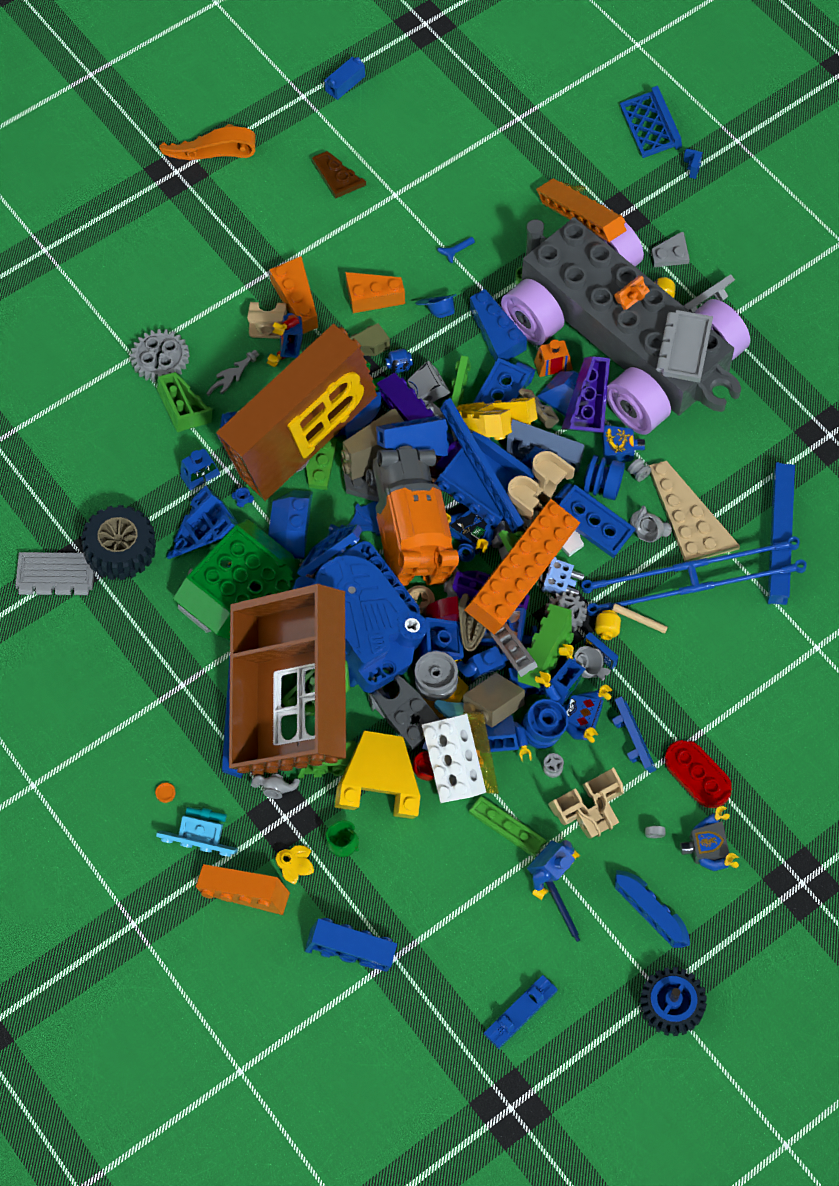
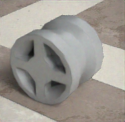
[628,458,651,482]
[543,753,564,778]

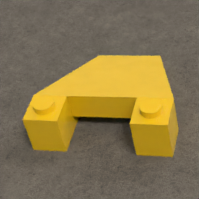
[456,397,538,440]
[334,731,420,819]

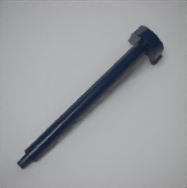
[530,873,580,942]

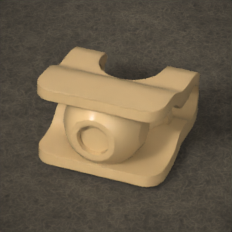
[247,302,287,338]

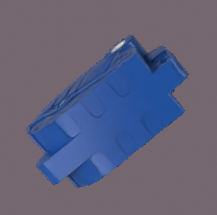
[292,541,427,693]

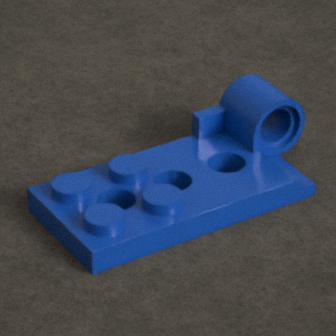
[473,357,536,404]
[554,483,636,558]

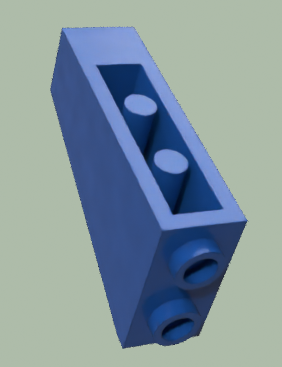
[376,416,449,456]

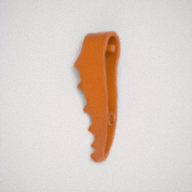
[159,124,256,160]

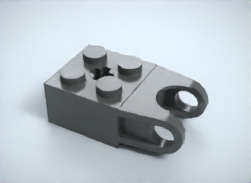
[372,674,440,751]

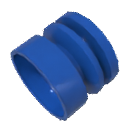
[584,455,625,501]

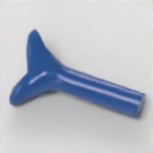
[437,237,475,264]

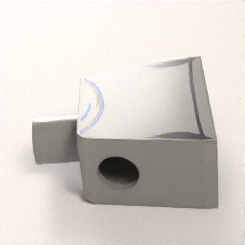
[408,360,450,406]

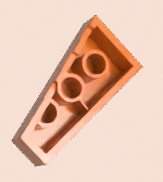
[269,256,318,334]
[196,864,290,915]

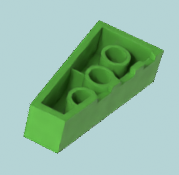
[518,604,574,688]

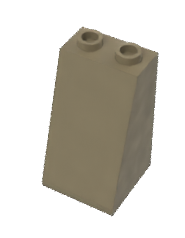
[341,409,404,480]

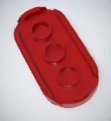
[665,740,732,808]

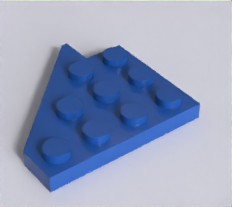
[297,524,362,576]

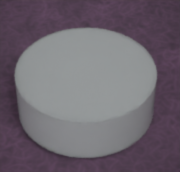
[645,826,666,838]

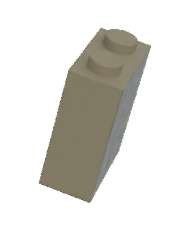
[463,673,525,728]

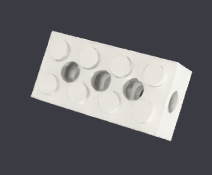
[422,714,486,803]

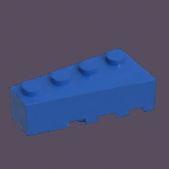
[470,289,527,363]
[304,918,397,972]

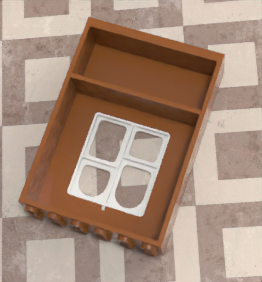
[229,584,346,776]

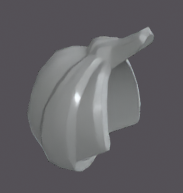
[572,646,611,681]

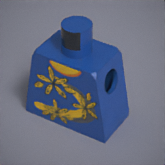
[602,425,645,465]

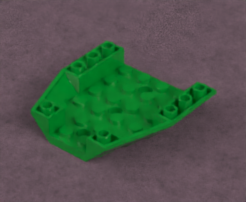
[173,519,307,640]

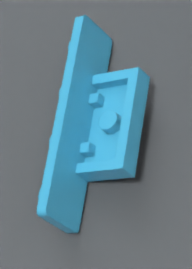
[156,815,238,857]

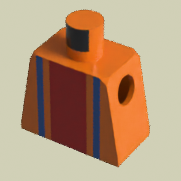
[534,340,573,377]

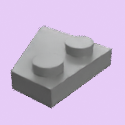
[651,232,690,267]

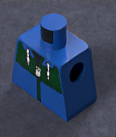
[180,449,220,490]

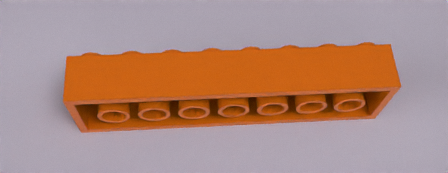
[464,499,580,635]

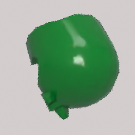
[326,820,359,858]

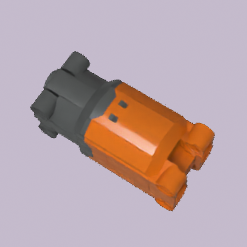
[366,446,459,586]

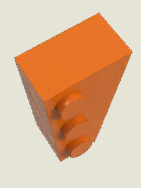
[345,272,405,313]

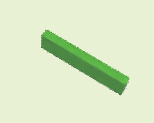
[469,796,547,858]

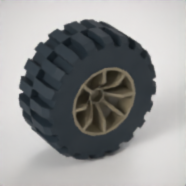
[81,505,156,580]

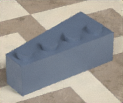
[507,419,584,472]

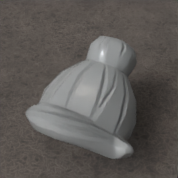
[630,505,672,543]

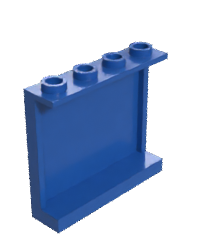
[435,431,534,528]

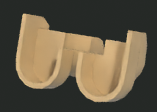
[507,451,575,520]
[548,768,624,838]

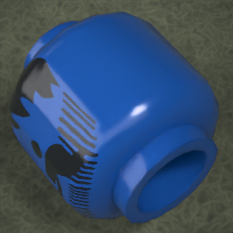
[385,349,413,374]

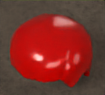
[412,751,435,781]

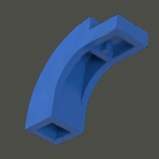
[334,392,382,440]

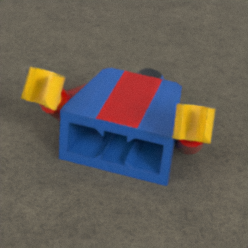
[267,313,303,367]

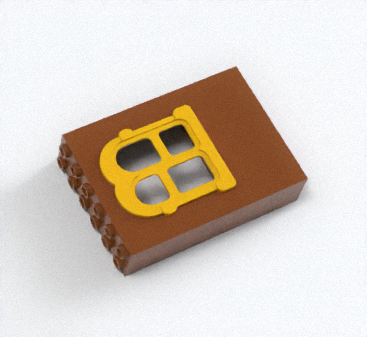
[216,323,377,501]

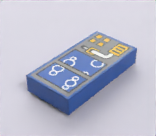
[584,632,618,669]

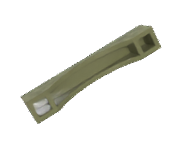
[350,323,390,356]

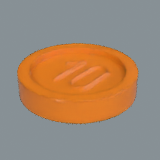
[155,783,176,803]

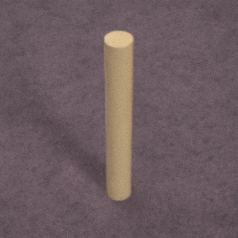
[612,603,668,634]

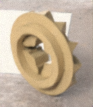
[408,586,435,613]

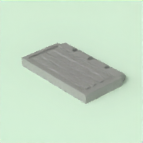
[656,310,713,383]
[15,552,94,595]

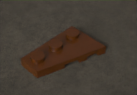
[312,151,366,199]

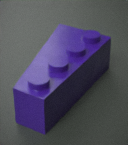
[561,356,610,433]
[376,373,435,421]

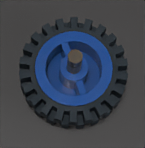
[640,967,707,1036]

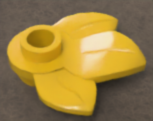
[275,845,314,884]

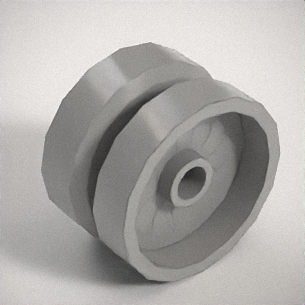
[414,651,458,702]

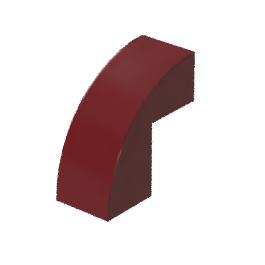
[422,596,460,622]

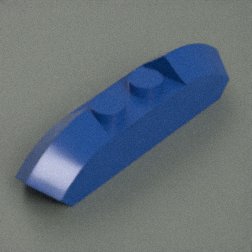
[615,870,690,948]

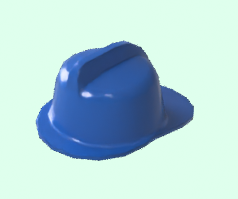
[415,294,456,318]

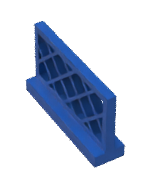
[620,86,682,158]

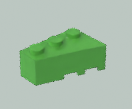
[157,372,213,432]

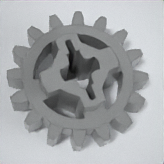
[545,591,587,631]

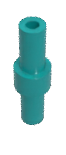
[186,807,227,822]

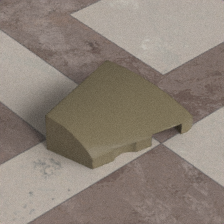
[519,388,559,430]

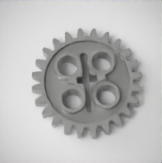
[130,329,190,383]

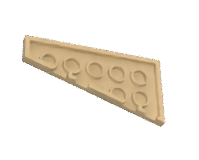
[649,461,740,562]

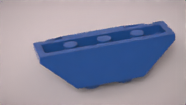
[268,490,313,559]

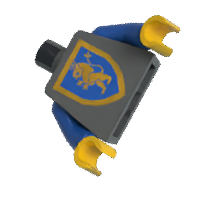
[680,806,739,871]

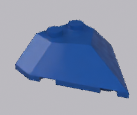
[166,485,239,559]

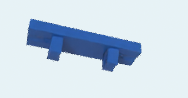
[612,696,657,773]
[484,975,558,1049]

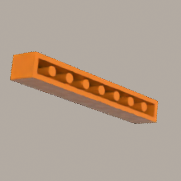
[536,178,627,242]

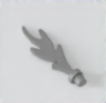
[207,350,259,396]

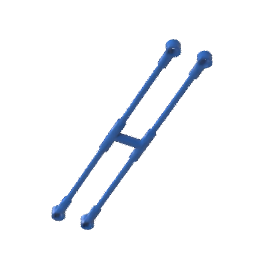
[581,536,807,617]

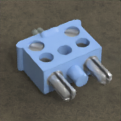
[540,557,584,597]

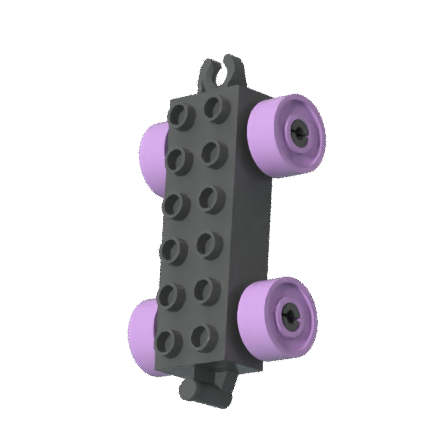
[501,217,750,435]

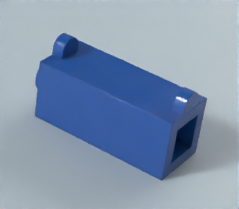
[325,56,365,100]

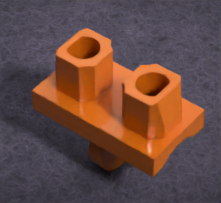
[614,276,650,310]

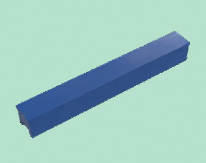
[768,462,795,605]

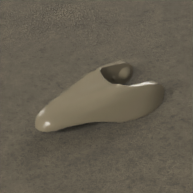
[459,593,487,651]

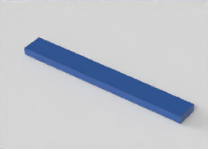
[440,398,525,533]

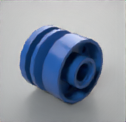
[521,699,568,749]

